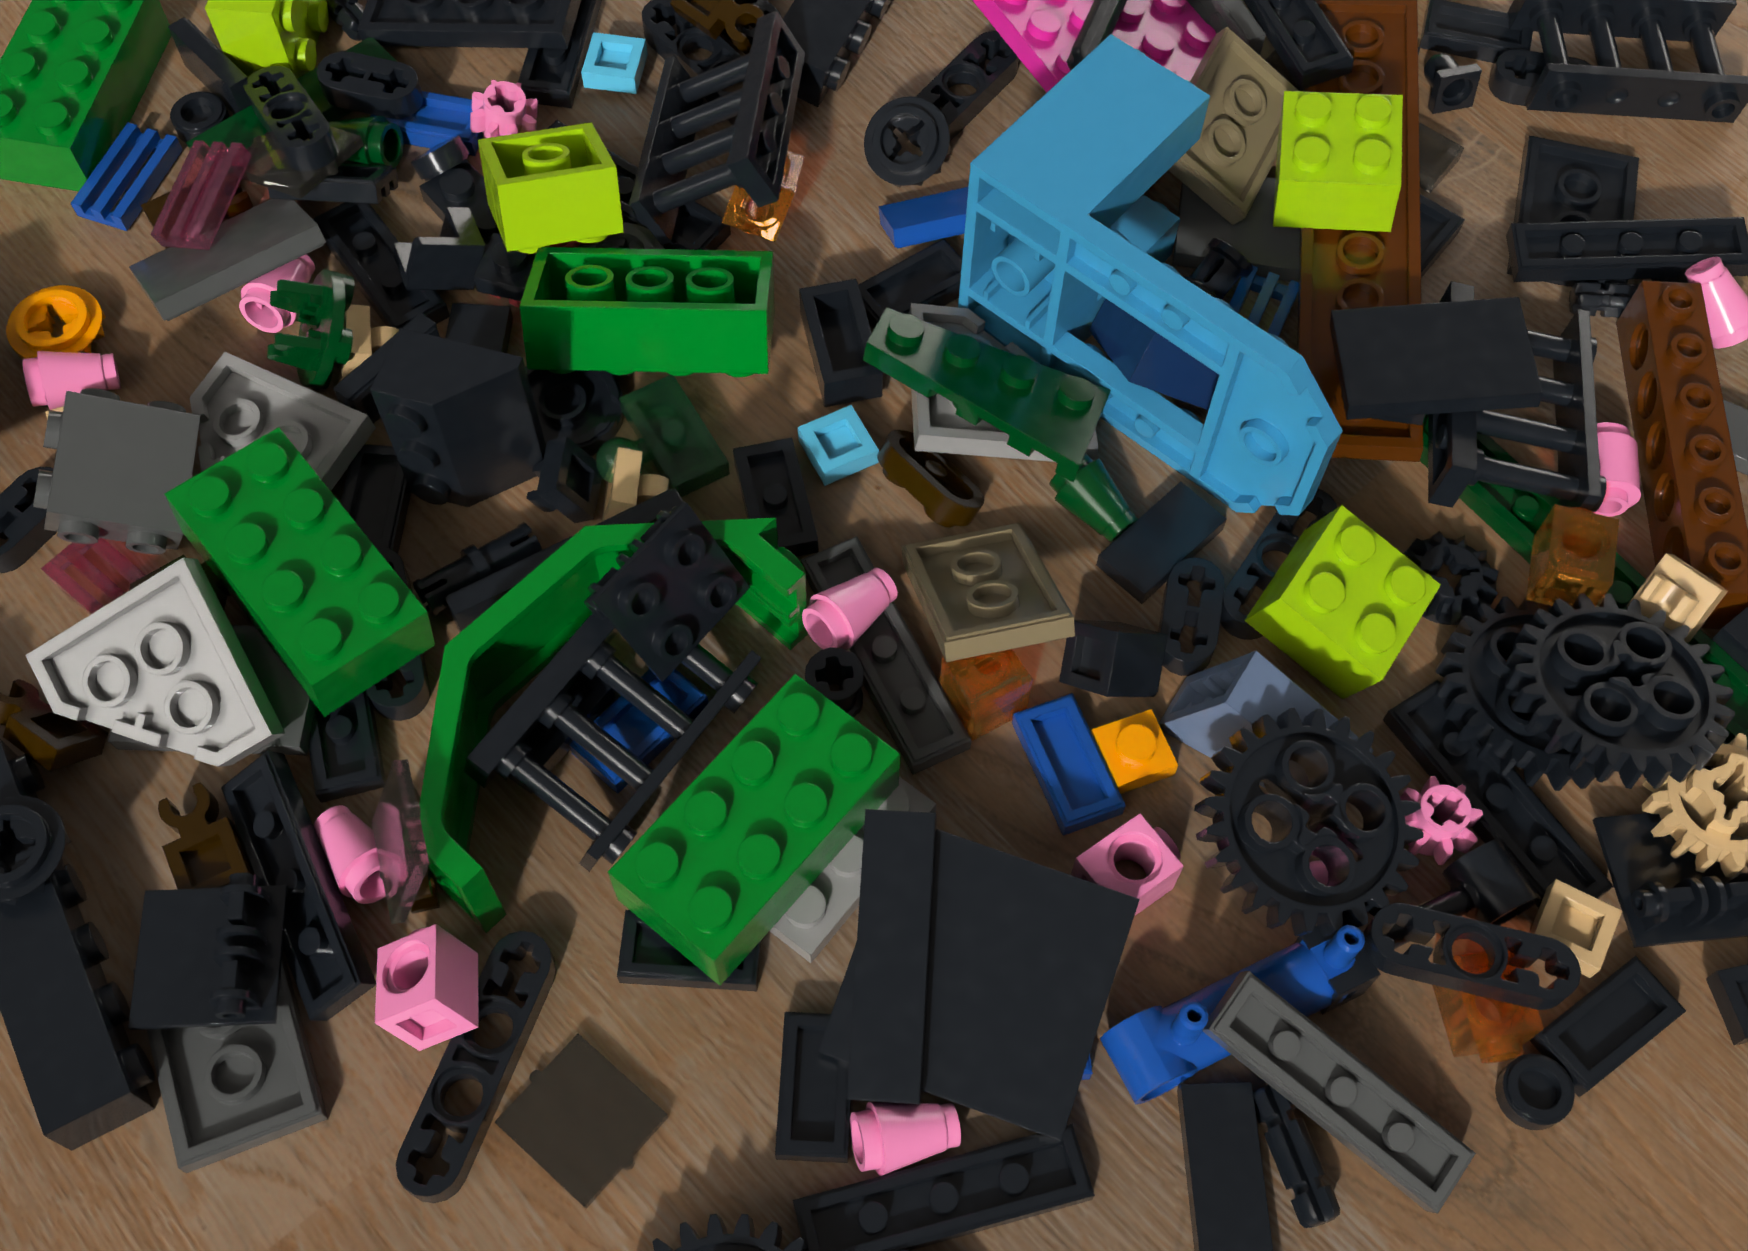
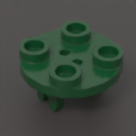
[267,269,355,389]

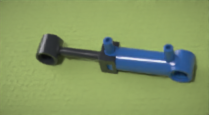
[1100,839,1541,1105]

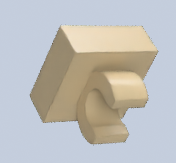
[339,304,399,382]
[602,447,669,521]
[1627,553,1728,643]
[1529,879,1622,978]

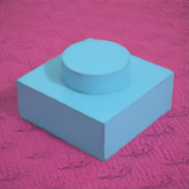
[581,32,648,94]
[797,405,879,486]

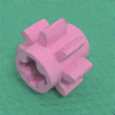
[470,80,538,138]
[1400,776,1483,865]

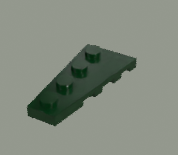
[863,307,1111,483]

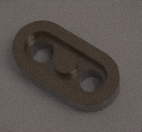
[877,430,984,528]

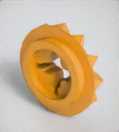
[6,285,106,360]

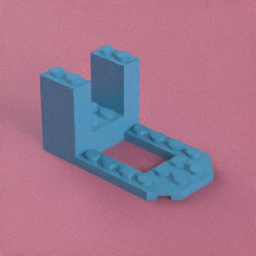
[958,34,1343,516]

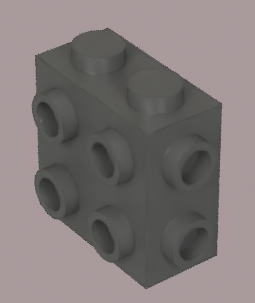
[33,388,201,554]

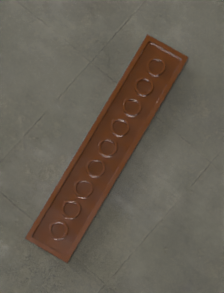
[1297,0,1423,462]

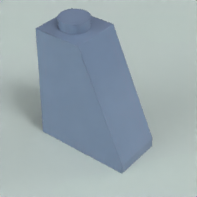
[1159,651,1374,789]

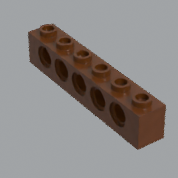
[1616,281,1748,629]

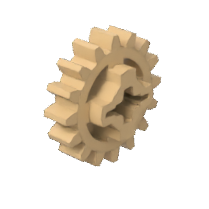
[1642,733,1748,877]

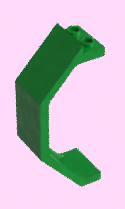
[414,518,808,933]

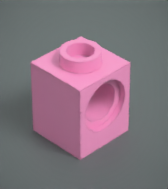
[1071,813,1184,916]
[375,924,479,1051]

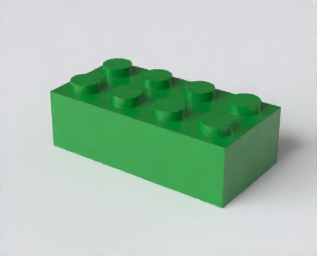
[0,0,172,192]
[520,247,775,377]
[164,427,435,717]
[608,674,900,986]

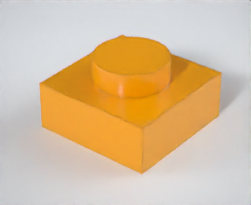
[1091,709,1178,794]

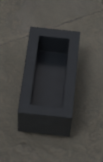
[799,279,883,407]

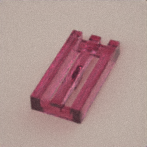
[150,140,252,250]
[41,538,146,615]

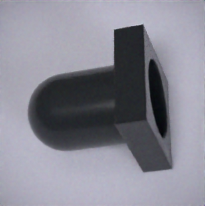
[1424,53,1482,114]

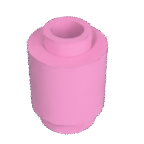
[1591,422,1641,517]

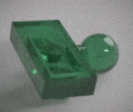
[596,375,730,497]

